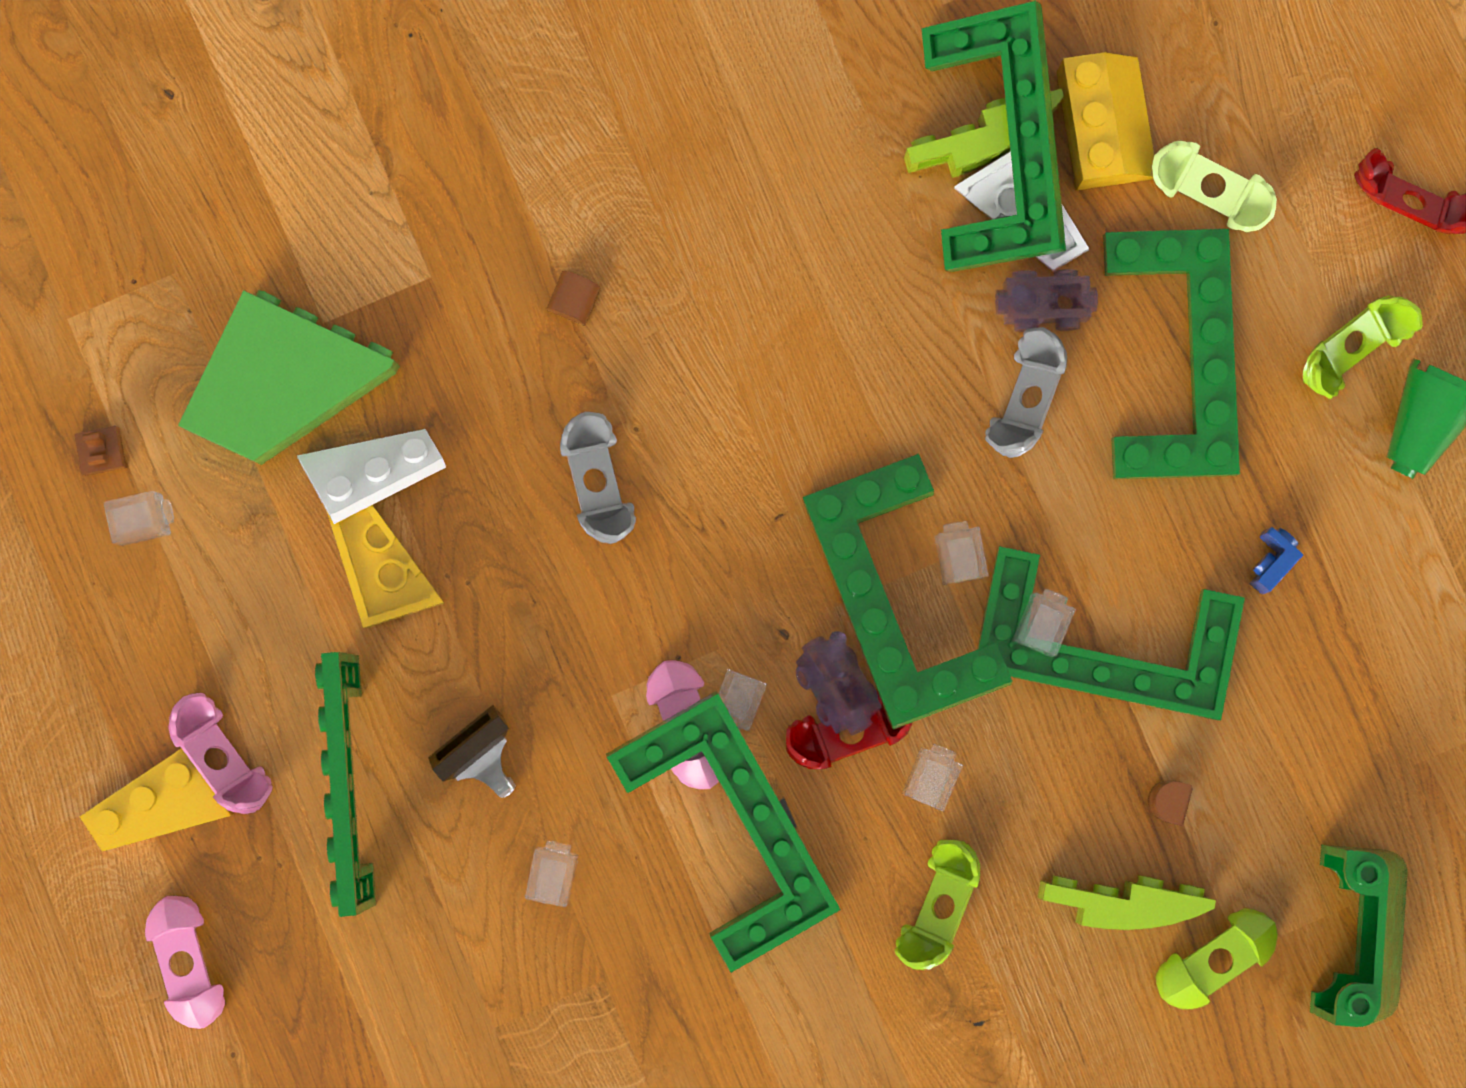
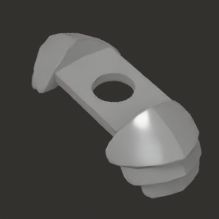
[985,327,1067,458]
[560,412,636,544]

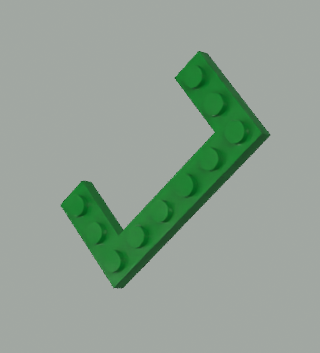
[921,1,1066,272]
[1103,229,1240,479]
[803,454,1012,729]
[977,546,1245,721]
[315,652,376,917]
[606,691,841,973]

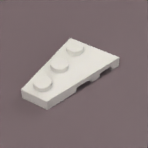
[954,152,1089,271]
[297,429,446,524]

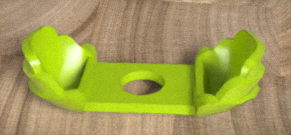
[1303,295,1423,399]
[895,840,980,970]
[1155,908,1278,1009]

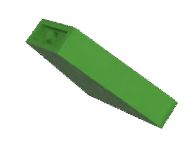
[178,290,400,465]

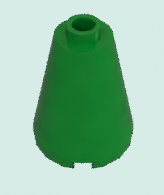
[1387,358,1466,479]

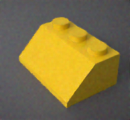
[1057,52,1154,191]

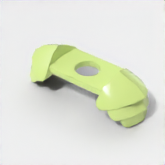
[1152,141,1277,232]

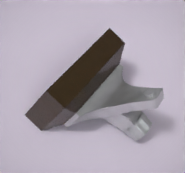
[428,705,516,798]

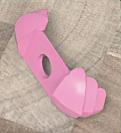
[646,660,719,789]
[168,693,273,814]
[145,896,225,1029]

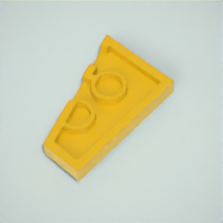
[326,505,444,628]
[79,748,234,852]

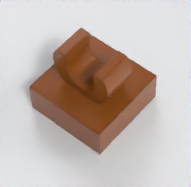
[74,426,127,476]

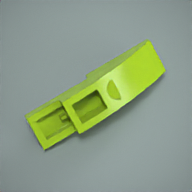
[904,88,1064,178]
[1038,875,1216,930]

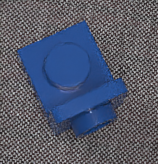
[1249,527,1303,595]

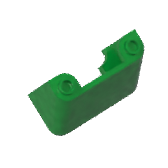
[1310,844,1408,1027]

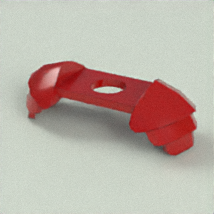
[1354,148,1466,234]
[786,691,913,769]

